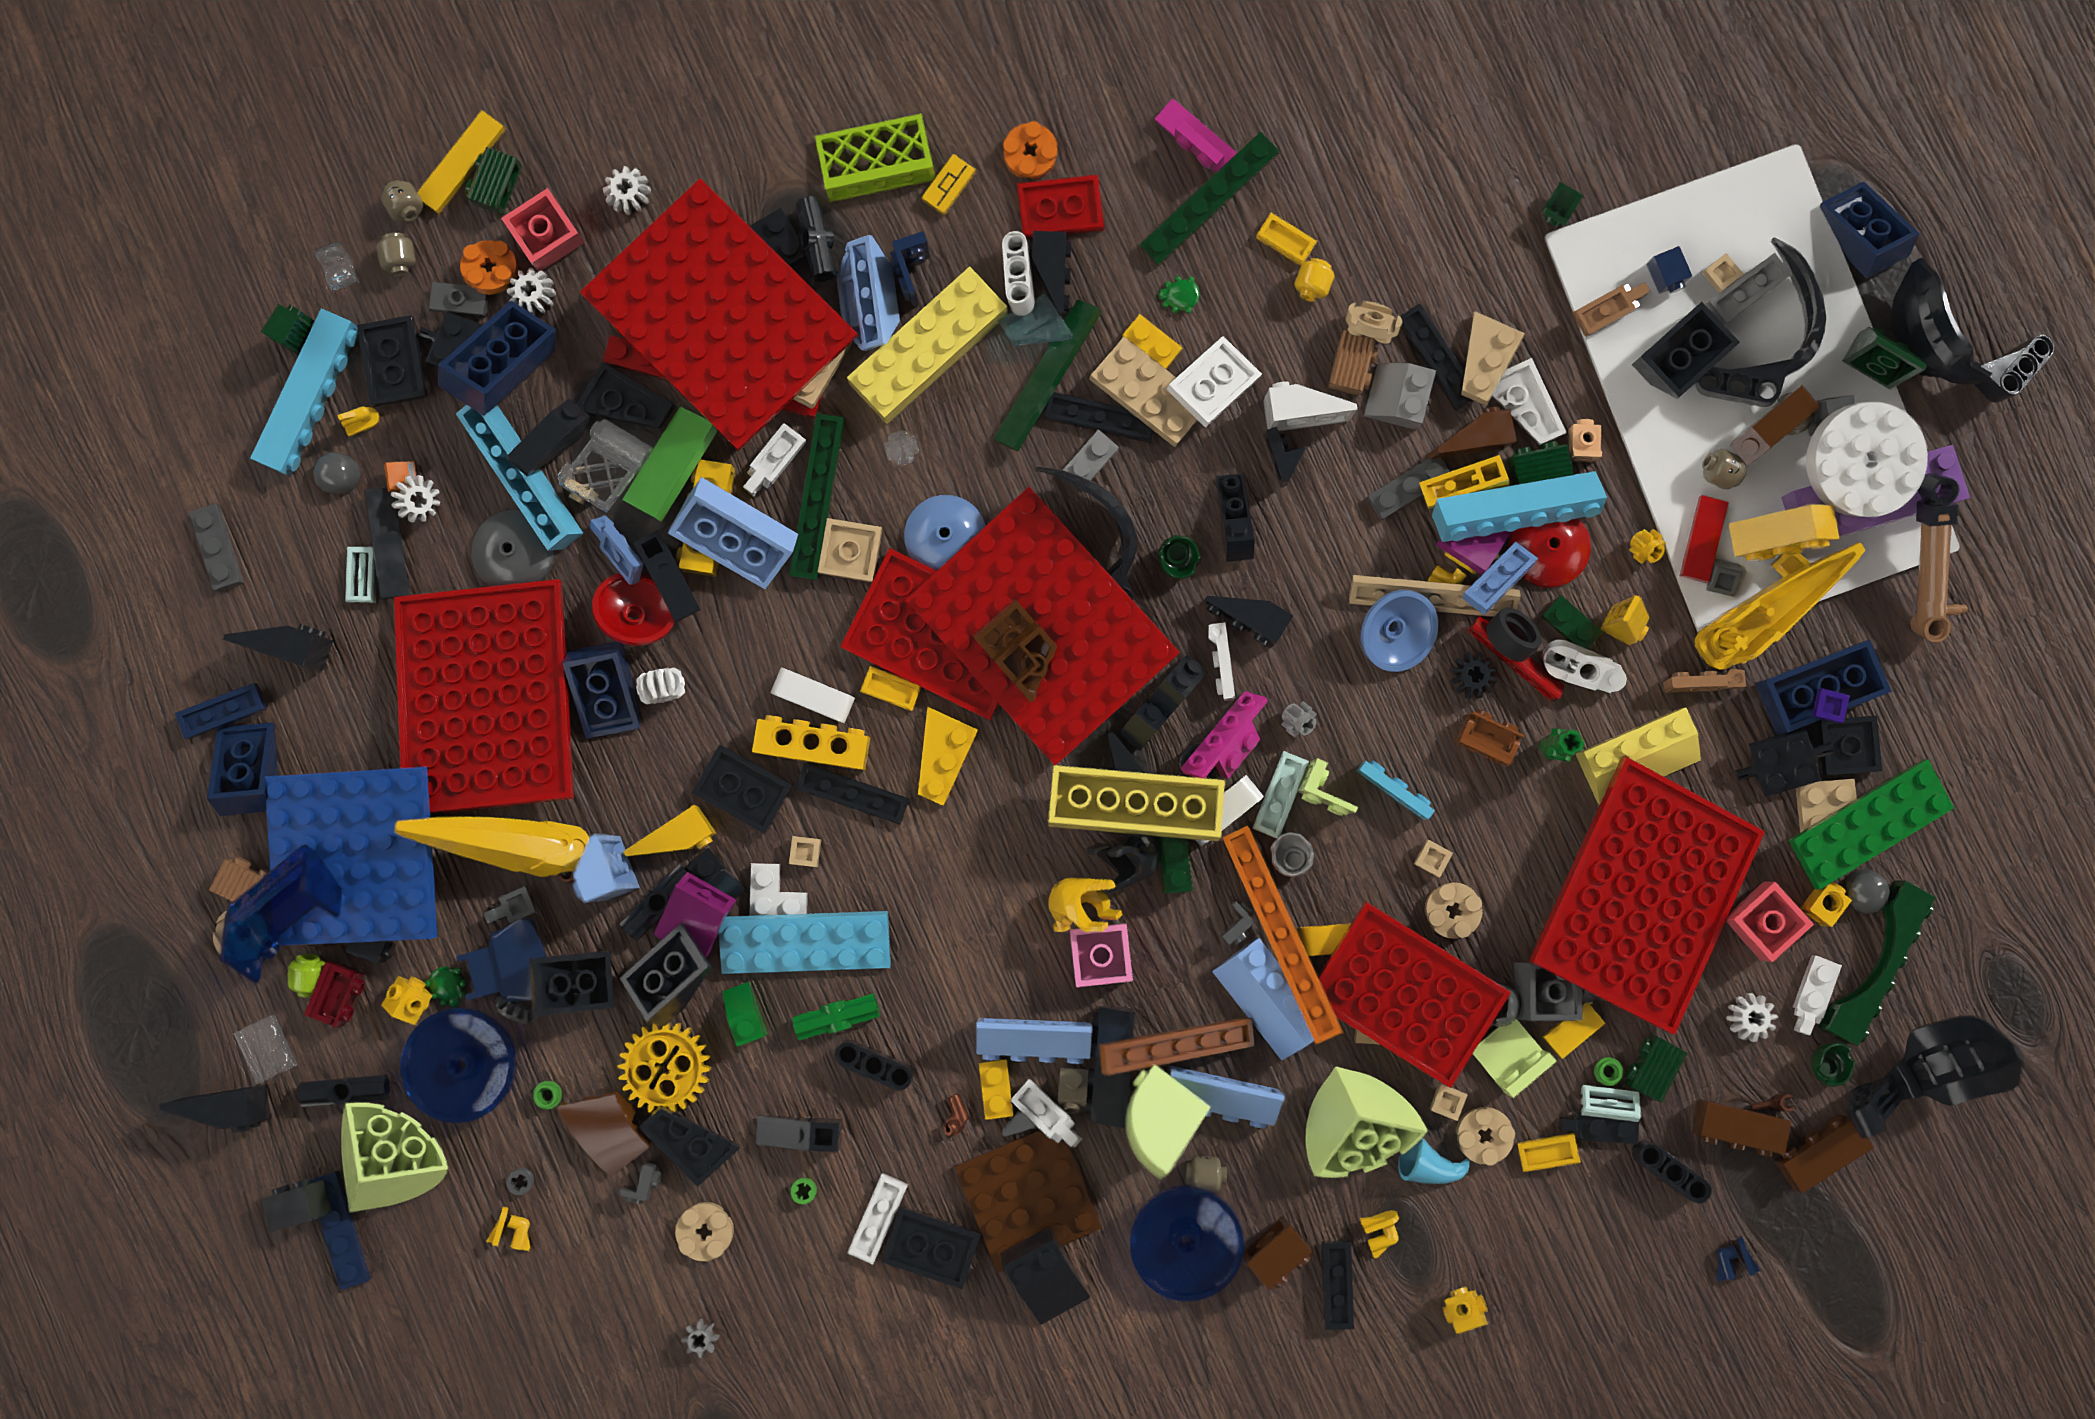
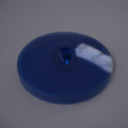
[400,1008,517,1123]
[1130,1185,1244,1301]

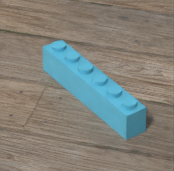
[250,308,359,476]
[456,405,583,551]
[1432,471,1607,542]

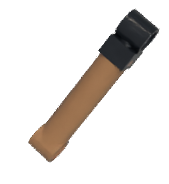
[1910,472,1968,643]

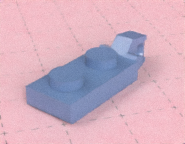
[589,515,644,585]

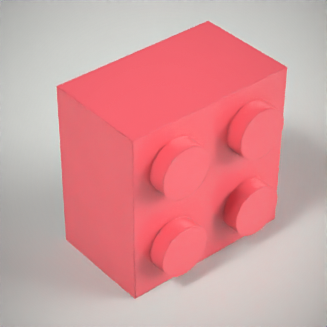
[501,188,585,272]
[1725,881,1814,962]

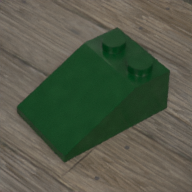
[1842,327,1927,390]

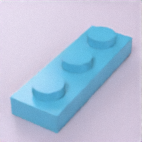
[1356,760,1435,820]

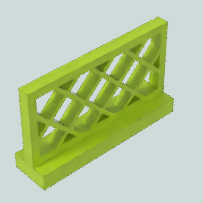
[815,114,935,202]

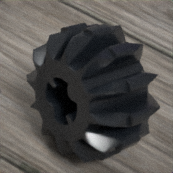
[1449,652,1497,699]

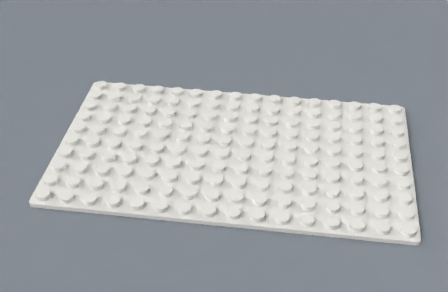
[1545,145,1960,633]

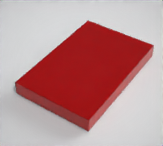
[1017,174,1104,239]

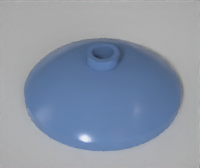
[904,495,986,571]
[1361,590,1438,672]

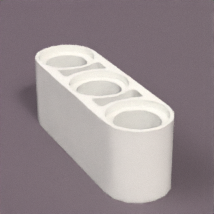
[1002,231,1034,316]
[770,667,855,724]
[1195,775,1264,847]

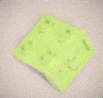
[1298,758,1358,816]
[1473,1019,1557,1098]

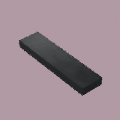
[1400,303,1472,411]
[1043,392,1153,443]
[364,488,410,600]
[795,763,910,825]

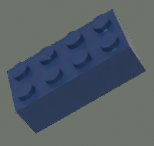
[438,301,556,416]
[1755,640,1892,734]

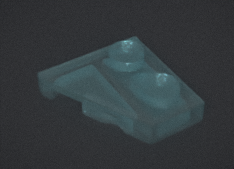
[998,293,1072,346]

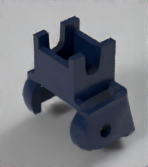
[456,918,547,1002]

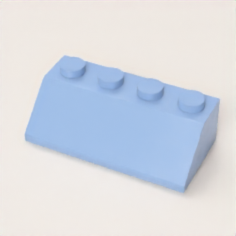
[668,477,798,589]
[573,834,640,902]
[1212,937,1314,1060]
[976,1018,1092,1064]
[1167,1065,1284,1129]

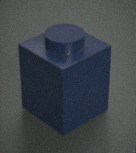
[1646,246,1692,294]

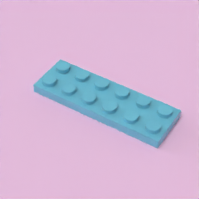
[719,911,891,974]

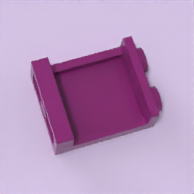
[654,872,736,958]

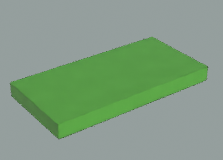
[622,407,718,522]

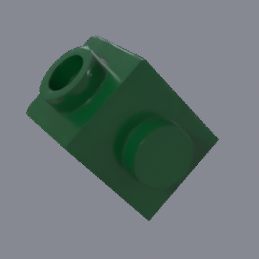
[1542,181,1584,227]

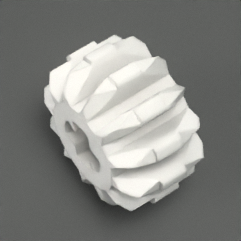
[603,166,651,215]
[507,268,556,316]
[391,475,440,522]
[636,668,685,704]
[1726,993,1778,1042]

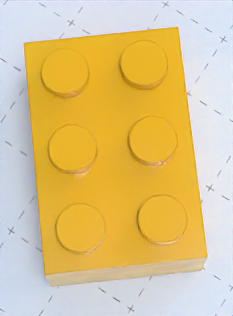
[1729,504,1839,561]

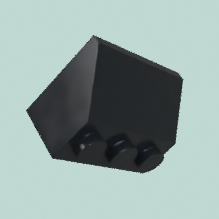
[1632,302,1740,399]

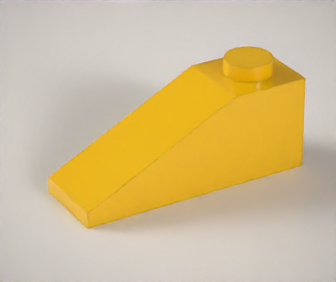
[1419,455,1509,509]
[1600,595,1649,645]
[623,805,717,856]

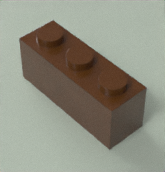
[1692,1099,1792,1158]
[1774,1115,1874,1194]

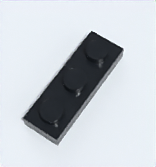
[1321,1240,1354,1330]

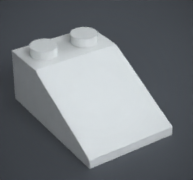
[1263,382,1358,431]

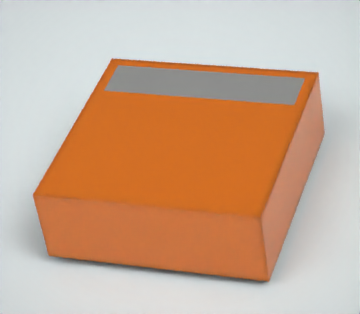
[384,461,416,492]

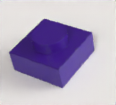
[1812,689,1850,724]

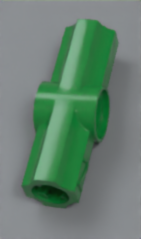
[1538,728,1585,762]
[792,993,881,1041]

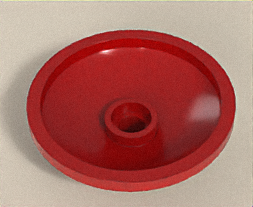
[1507,518,1591,588]
[592,573,675,646]

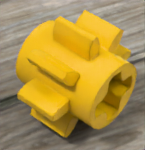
[1629,529,1666,564]

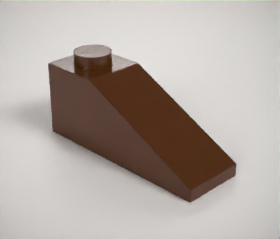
[1730,385,1821,466]
[1428,407,1516,459]

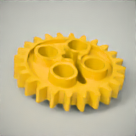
[618,1022,711,1113]

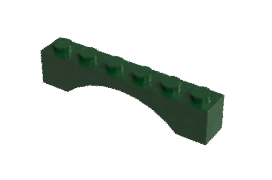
[1818,880,1936,1046]

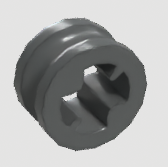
[506,1167,534,1195]

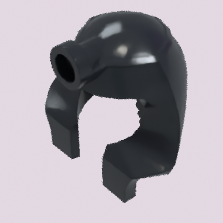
[1087,834,1162,895]

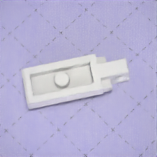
[743,423,807,497]
[1209,623,1235,701]
[1793,955,1842,1035]
[1011,1079,1082,1148]

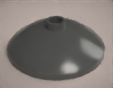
[471,510,555,586]

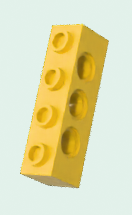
[676,459,735,577]
[752,715,871,771]

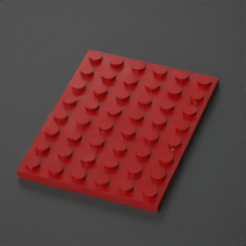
[580,178,858,451]
[906,487,1180,766]
[394,579,574,814]
[1529,757,1765,1035]

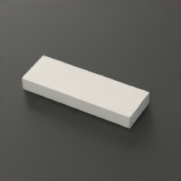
[847,1173,908,1265]

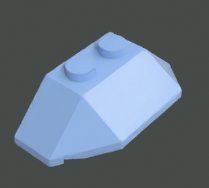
[836,235,900,351]

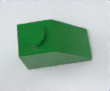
[722,982,768,1047]

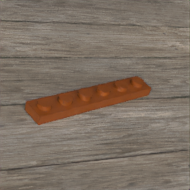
[1099,1017,1254,1075]

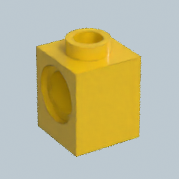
[1800,882,1852,927]

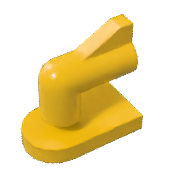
[337,406,380,437]
[1427,552,1476,585]
[486,1206,530,1251]
[1360,1210,1399,1259]

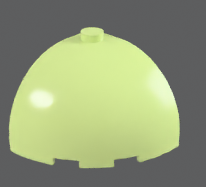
[1126,1065,1210,1179]
[1306,1067,1427,1178]
[341,1103,448,1212]

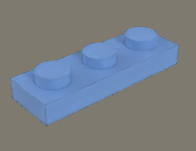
[1462,542,1538,615]

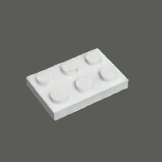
[1166,336,1262,428]

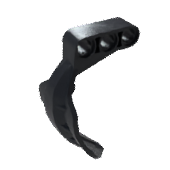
[1696,237,1826,407]
[1891,258,2054,403]
[1034,467,1138,600]
[1846,1015,2023,1139]

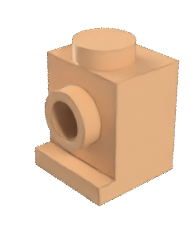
[1568,419,1602,462]

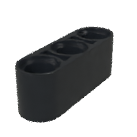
[835,1040,914,1090]
[1632,1140,1712,1204]

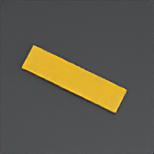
[417,111,506,214]

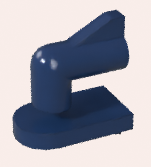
[1716,1236,1761,1282]

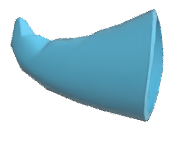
[1398,1137,1470,1184]

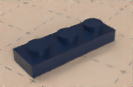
[175,683,267,740]

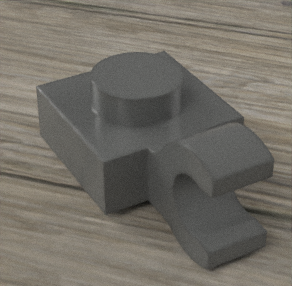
[483,886,538,924]

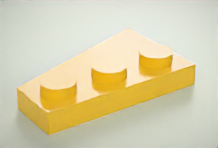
[918,707,978,806]

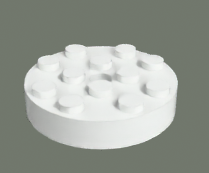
[1806,402,1927,517]

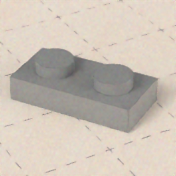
[1063,430,1119,480]

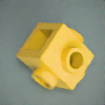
[381,976,432,1025]
[1443,1287,1488,1334]

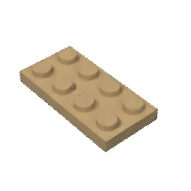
[1089,337,1198,447]

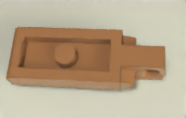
[1572,282,1651,337]
[1663,669,1746,693]

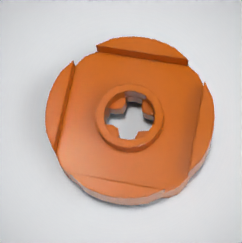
[1003,121,1057,179]
[460,240,518,295]

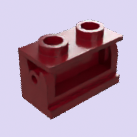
[304,961,366,1028]

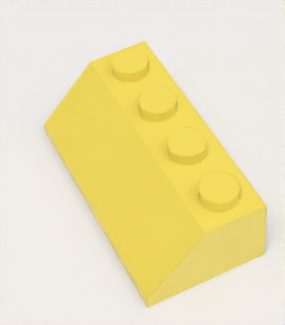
[1576,708,1701,805]

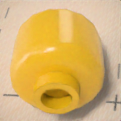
[1294,258,1335,302]

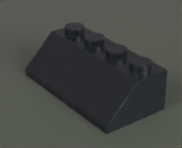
[1085,1005,1135,1128]

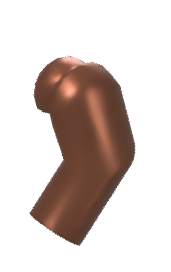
[943,1093,968,1137]

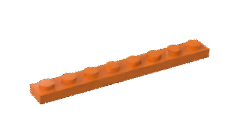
[1222,826,1343,1045]

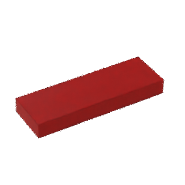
[1679,495,1729,583]

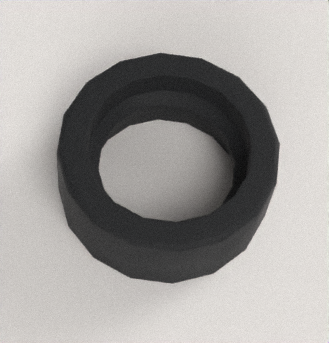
[1486,608,1542,662]

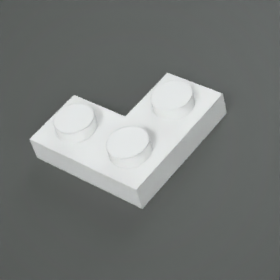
[749,863,808,916]

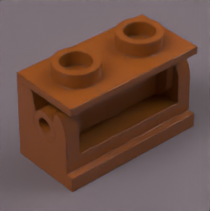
[1455,709,1525,767]

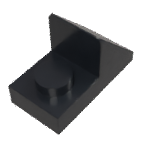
[1263,427,1306,487]
[687,848,746,899]

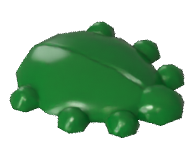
[1158,276,1200,314]
[425,966,467,1007]

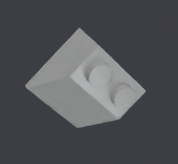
[1364,363,1436,430]

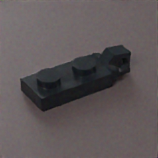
[1559,1112,1640,1144]

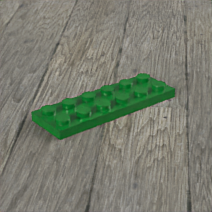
[1788,759,1954,889]

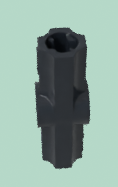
[796,196,836,282]
[620,864,693,941]
[297,1074,391,1107]

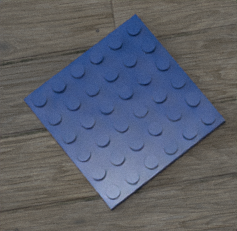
[265,767,437,946]

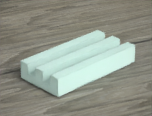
[345,547,377,603]
[1581,1085,1641,1122]

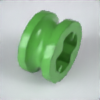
[791,1177,817,1204]

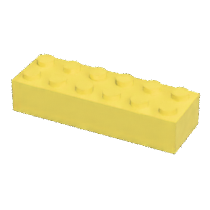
[847,266,1008,424]
[1049,766,1225,841]

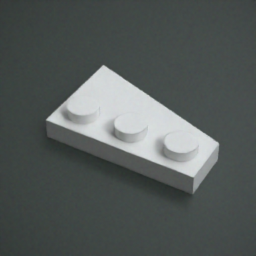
[1492,358,1566,446]

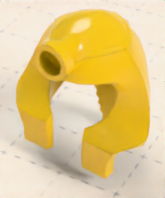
[1048,877,1122,932]

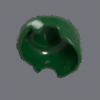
[1158,535,1200,579]
[1810,1042,1856,1087]

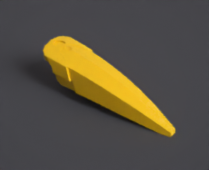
[1695,542,1865,670]
[394,817,589,877]

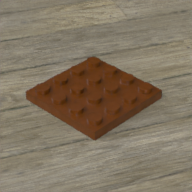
[954,1129,1102,1273]

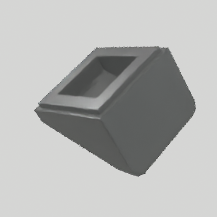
[1706,559,1744,597]
[1002,1109,1036,1136]

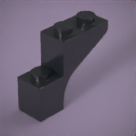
[1119,655,1208,751]

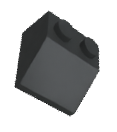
[1514,962,1583,1021]

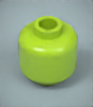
[287,953,325,998]

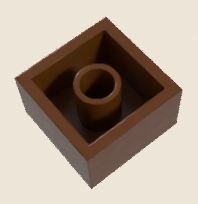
[1241,1216,1313,1291]

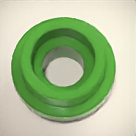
[1594,1057,1623,1086]
[533,1081,562,1110]

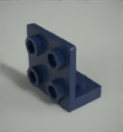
[889,231,930,307]

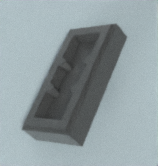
[429,282,489,317]

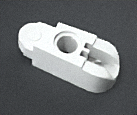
[1542,639,1627,693]

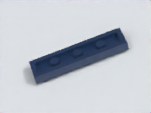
[310,1170,371,1290]

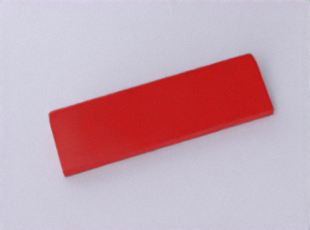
[1467,615,1564,701]

